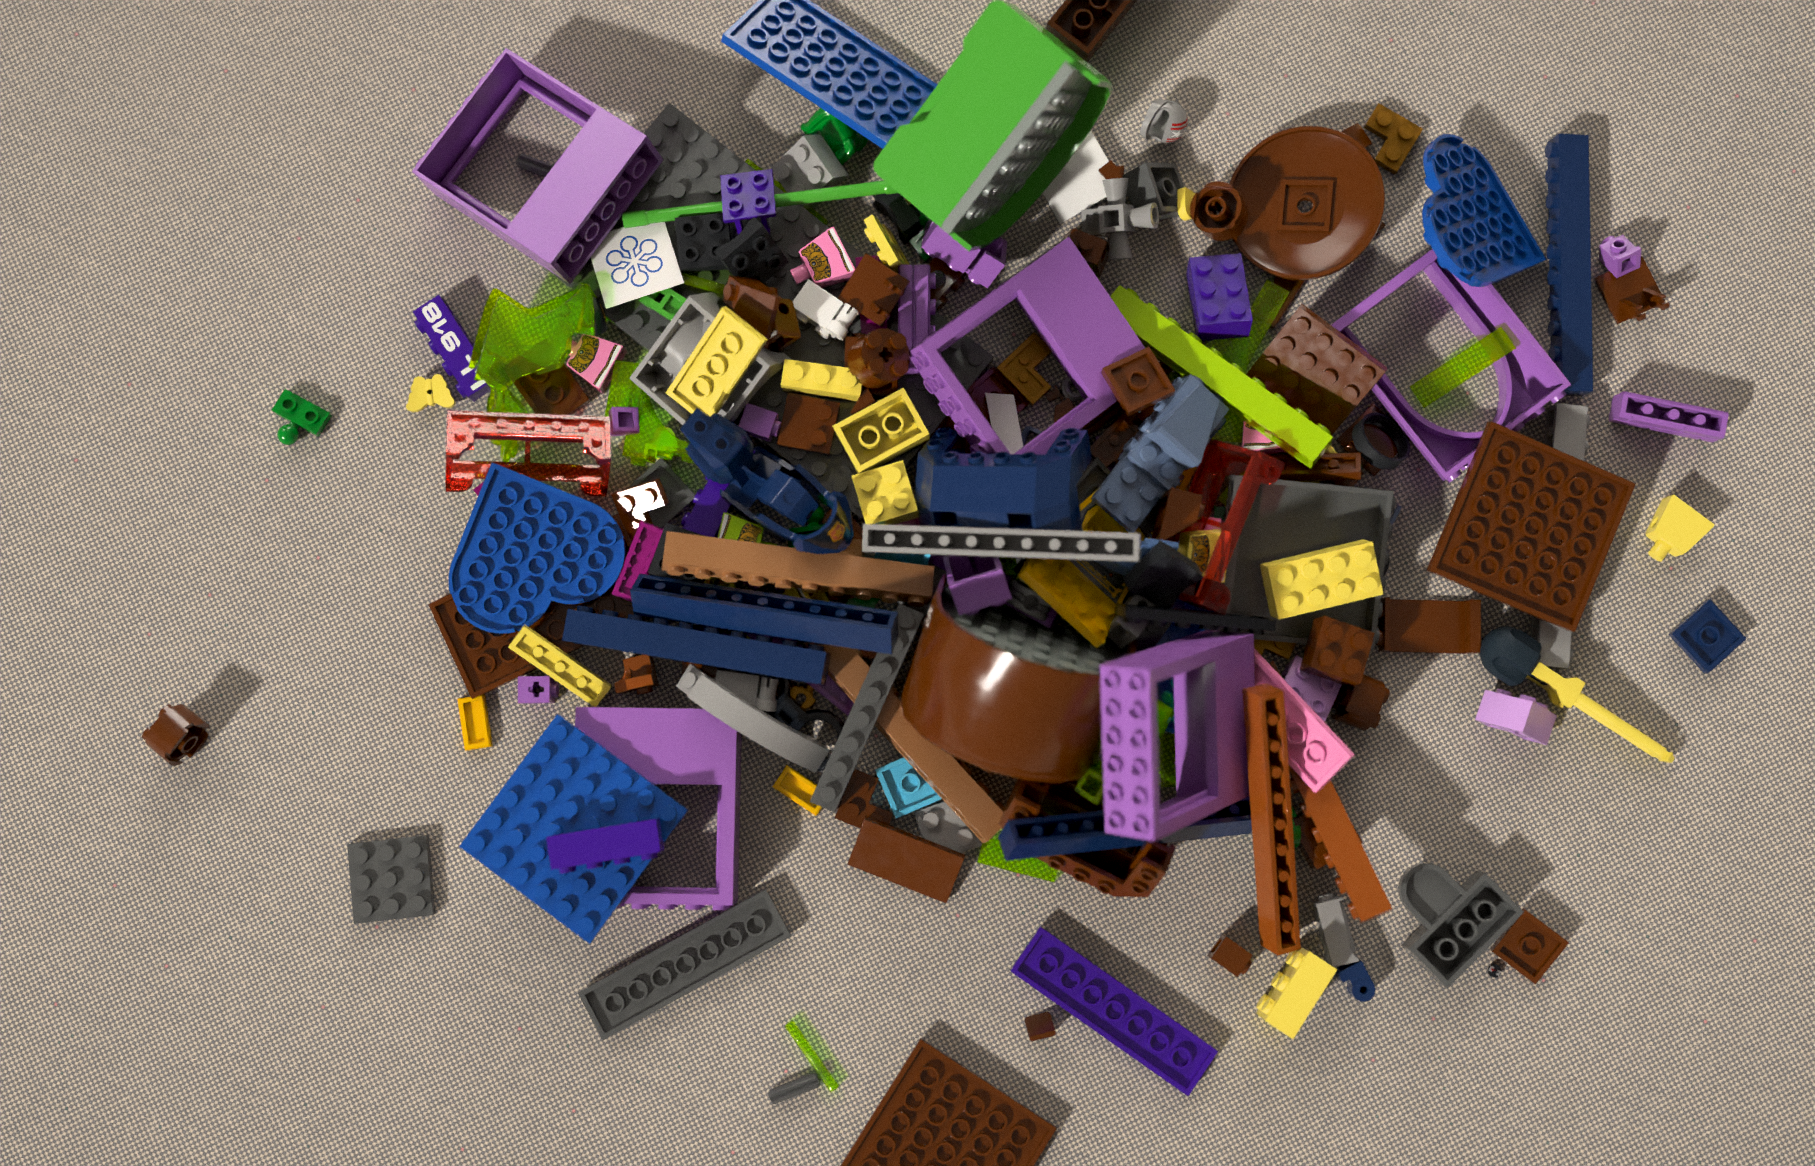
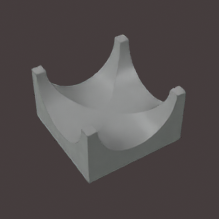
[629,291,791,425]

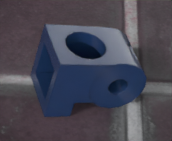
[1335,959,1375,1002]

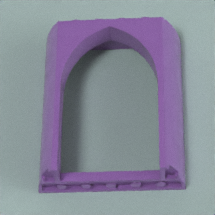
[1331,249,1571,483]

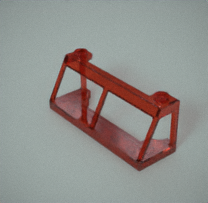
[445,410,611,497]
[1169,439,1285,615]

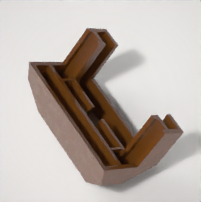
[999,779,1176,897]

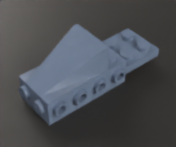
[1091,374,1229,533]

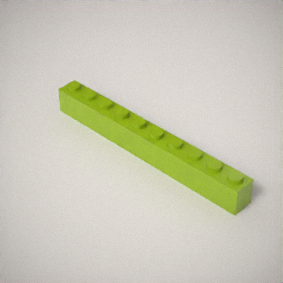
[1110,285,1333,469]

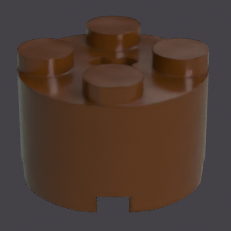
[1190,181,1249,241]
[847,328,910,388]
[1331,674,1390,731]
[142,704,210,766]

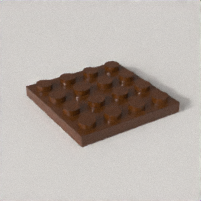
[1246,304,1388,436]

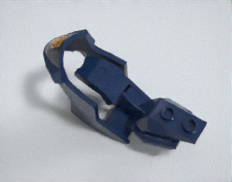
[680,408,853,554]

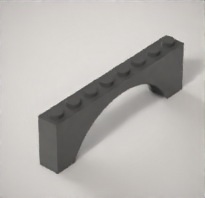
[810,603,924,813]

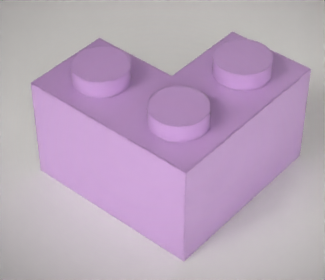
[1475,688,1557,746]

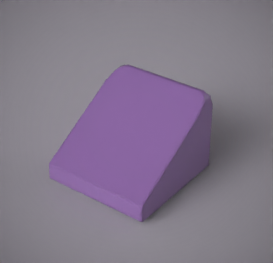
[609,407,640,436]

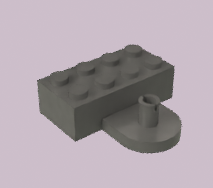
[1398,863,1524,988]

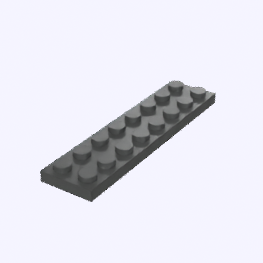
[578,888,792,1041]

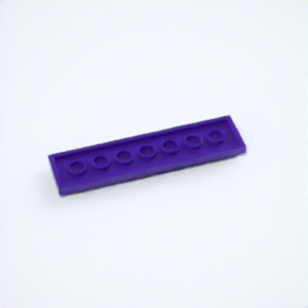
[1010,926,1218,1096]

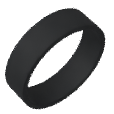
[1352,412,1410,470]

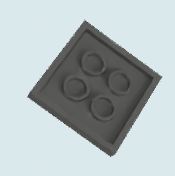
[347,835,436,924]

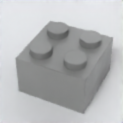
[771,134,849,209]

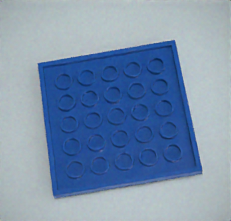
[459,714,688,944]

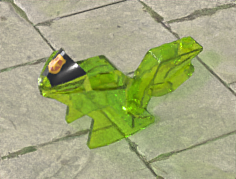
[469,282,608,465]

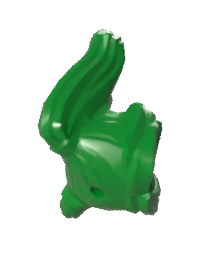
[800,108,868,166]

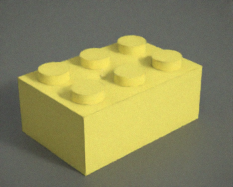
[833,387,930,474]
[1256,947,1337,1039]

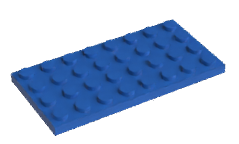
[721,0,938,149]

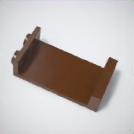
[1375,597,1481,654]

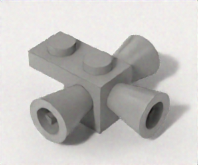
[1081,178,1159,260]

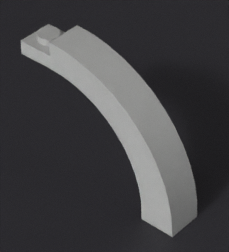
[676,664,830,773]

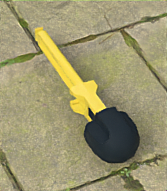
[1479,626,1675,763]

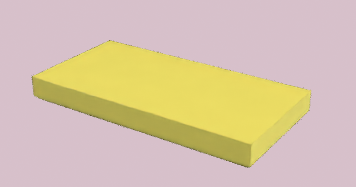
[666,306,768,416]

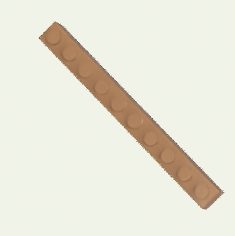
[662,531,934,607]
[803,641,1005,843]

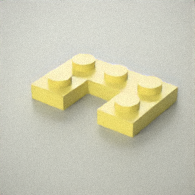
[864,214,910,273]

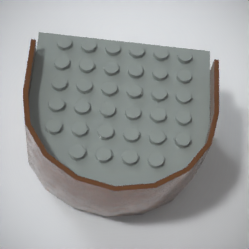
[901,573,1137,783]

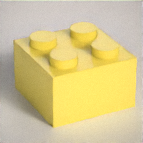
[852,460,919,525]

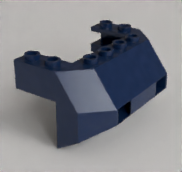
[915,427,1092,531]

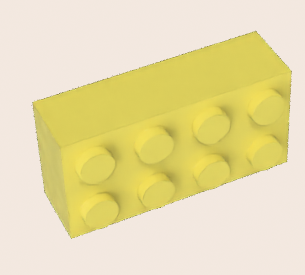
[1260,539,1383,620]

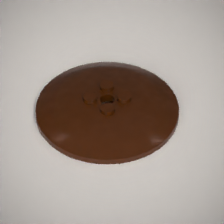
[1229,126,1385,280]

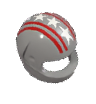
[1140,99,1188,143]

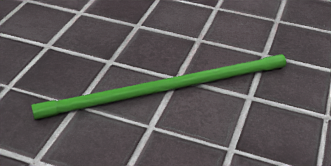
[622,180,899,228]

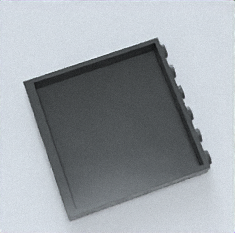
[1214,474,1396,650]

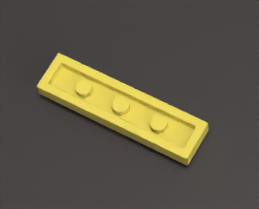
[508,624,611,707]

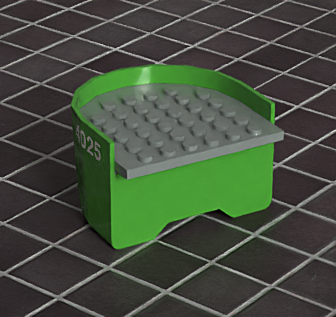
[874,0,1113,251]

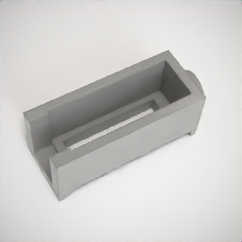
[1311,892,1359,967]

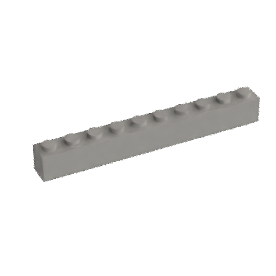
[1530,403,1590,669]
[862,524,1142,562]

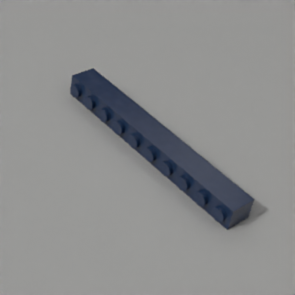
[1545,134,1593,396]
[630,574,899,654]
[562,606,831,686]
[998,796,1252,861]

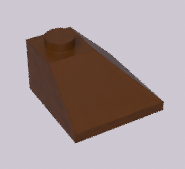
[723,275,781,348]
[1151,487,1205,541]

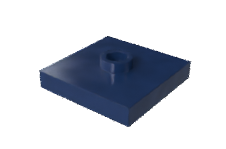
[1668,599,1747,674]

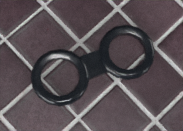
[761,678,844,771]

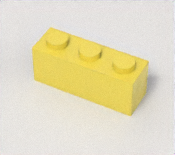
[781,359,864,401]

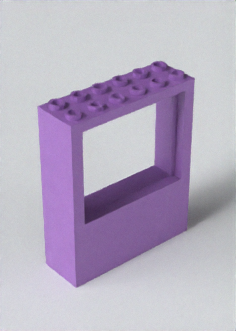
[412,48,663,284]
[908,237,1145,454]
[1100,630,1255,841]
[575,707,742,910]

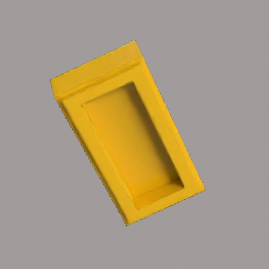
[457,695,493,751]
[772,765,822,816]

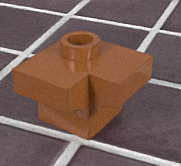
[614,655,659,695]

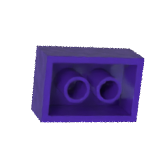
[1186,253,1253,341]

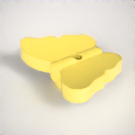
[406,374,456,412]

